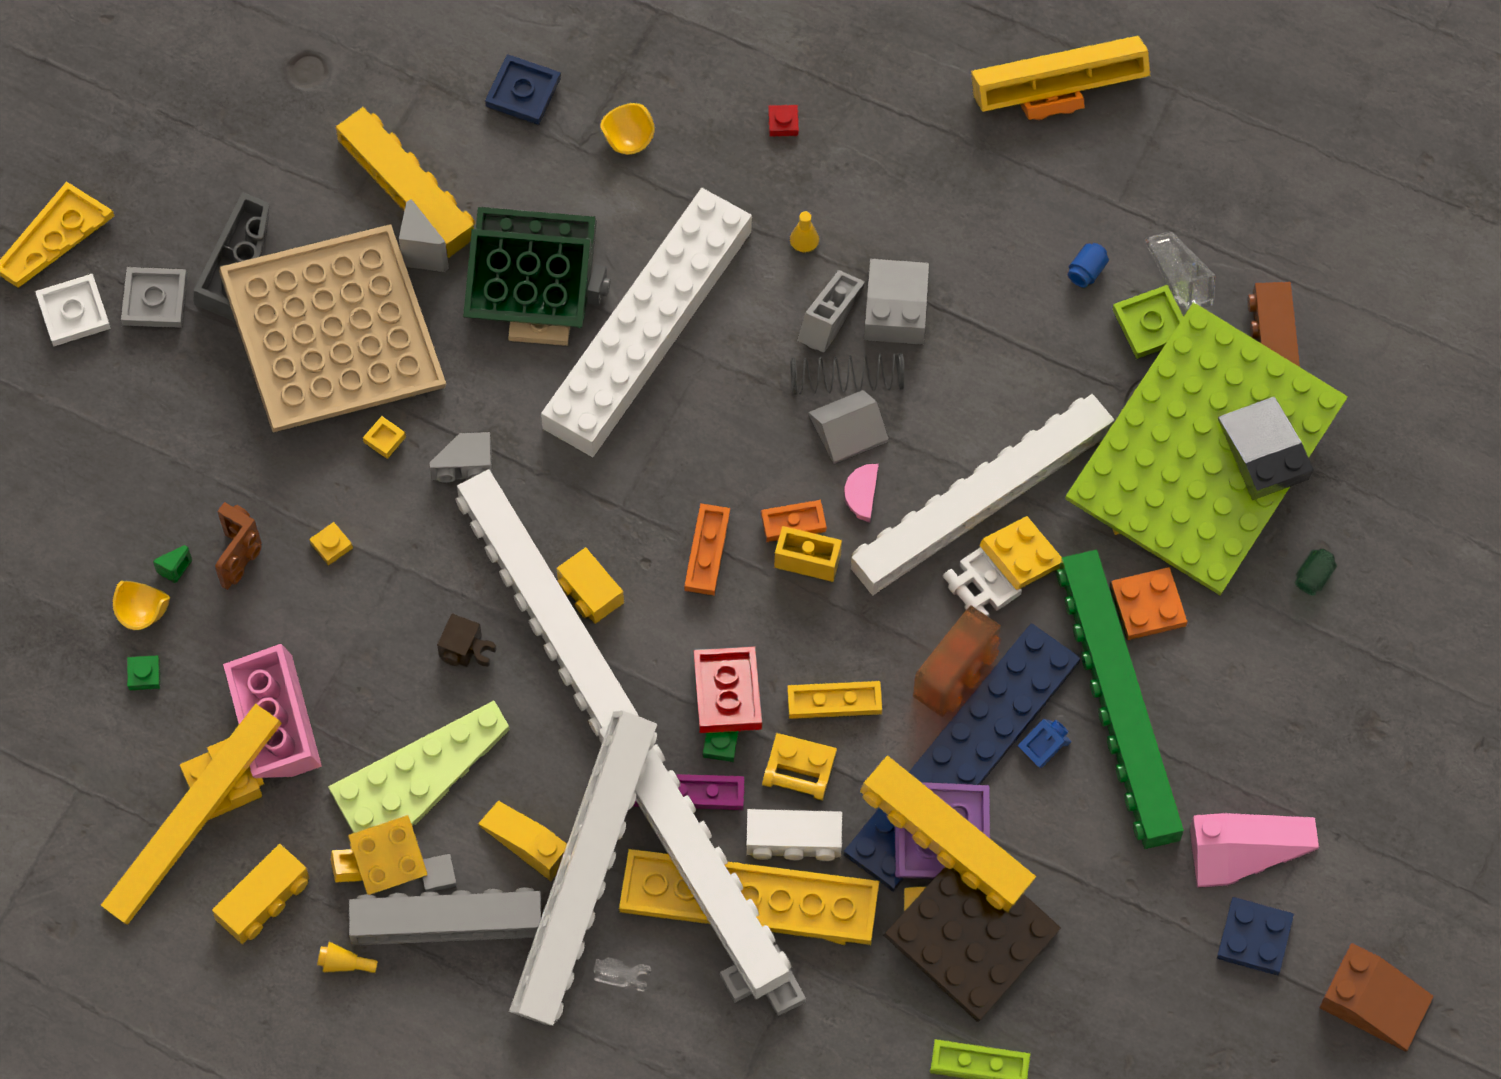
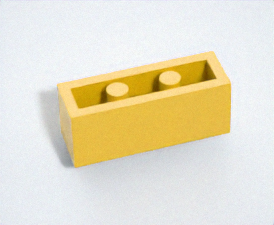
[212,844,309,944]

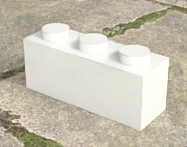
[747,809,842,861]

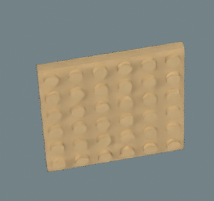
[219,224,446,433]

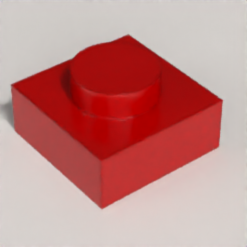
[768,105,799,137]

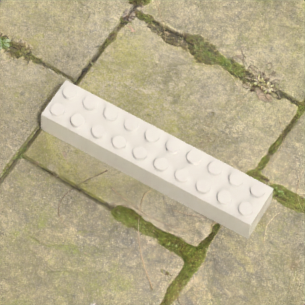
[541,188,752,457]

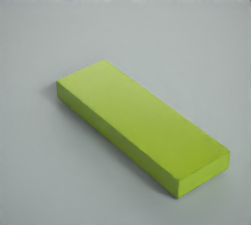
[930,1039,1030,1079]

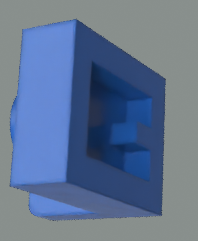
[1018,719,1071,768]

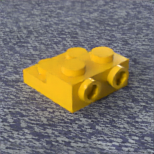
[179,739,264,820]

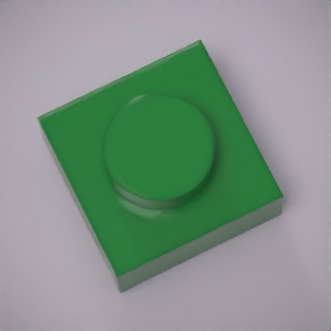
[127,655,160,691]
[703,731,739,762]

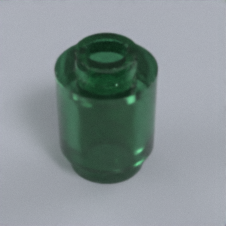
[1294,548,1337,595]

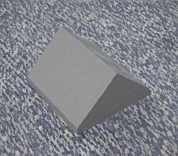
[399,199,449,272]
[809,390,888,464]

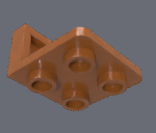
[215,502,262,590]

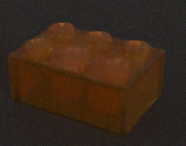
[913,605,1001,717]

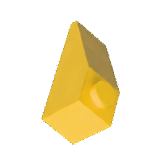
[478,801,567,881]

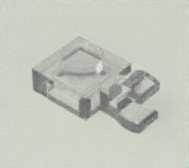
[593,958,652,991]

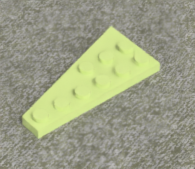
[328,701,509,833]

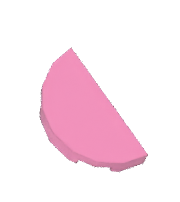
[844,464,878,522]

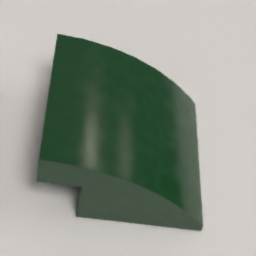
[463,207,597,328]

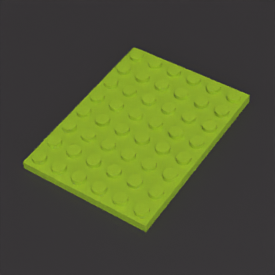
[1065,302,1348,596]

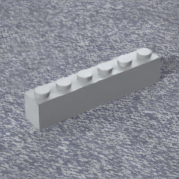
[349,888,542,946]

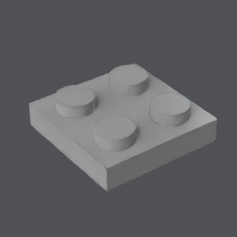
[121,267,187,328]

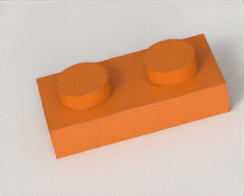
[1021,91,1085,120]
[761,500,827,542]

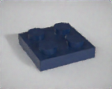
[485,54,561,125]
[1217,897,1294,976]

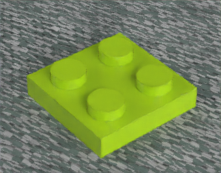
[1112,285,1183,359]

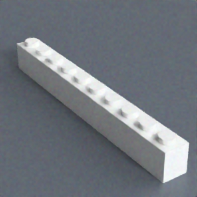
[851,394,1115,596]
[455,469,638,736]
[509,710,657,1025]
[599,712,791,999]

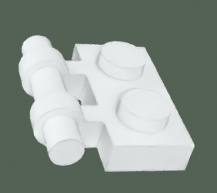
[943,547,1022,622]

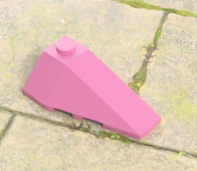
[1190,813,1319,888]

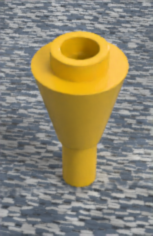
[790,211,819,252]
[317,941,378,973]

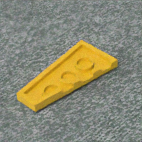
[0,181,114,288]

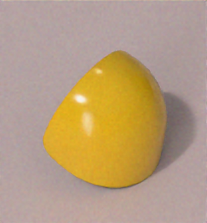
[601,103,655,155]
[113,581,170,630]

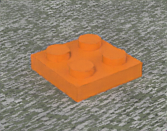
[1110,567,1187,640]

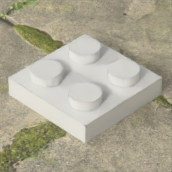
[35,273,111,347]

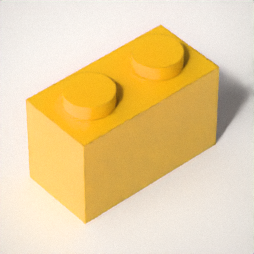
[774,526,842,582]
[557,547,624,624]

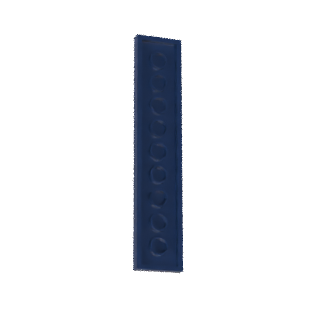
[843,623,1081,892]

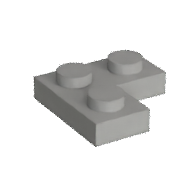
[720,944,806,1016]

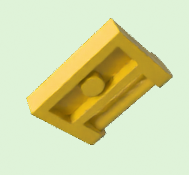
[762,733,837,801]

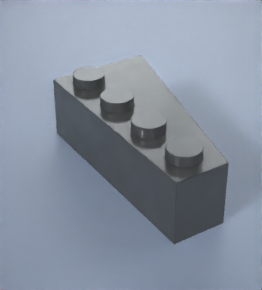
[193,192,269,322]

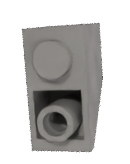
[430,432,492,483]

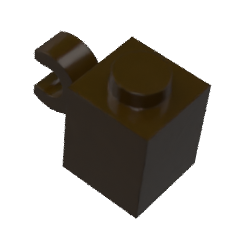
[437,613,496,667]

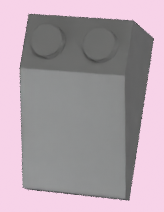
[864,259,929,345]

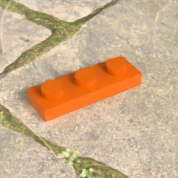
[684,503,730,596]

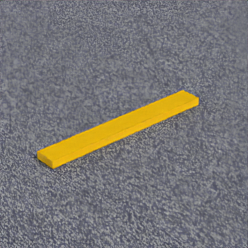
[101,703,282,925]

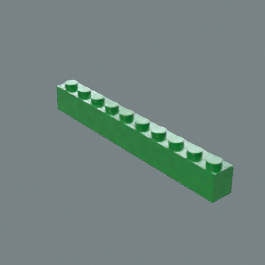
[1056,550,1184,849]

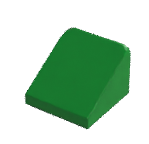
[153,545,192,583]

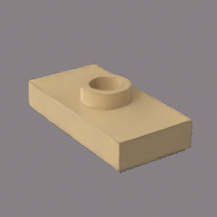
[508,322,570,346]

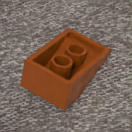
[1319,943,1434,1052]

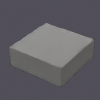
[423,854,457,892]

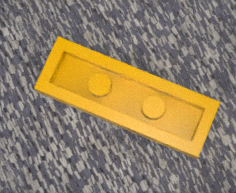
[787,681,882,719]

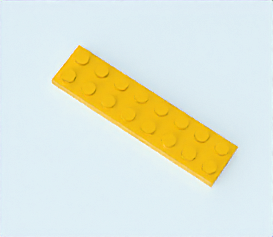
[619,849,879,945]

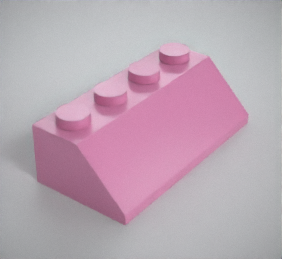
[223,644,322,778]

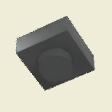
[587,264,611,306]

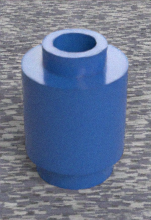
[1067,243,1109,288]

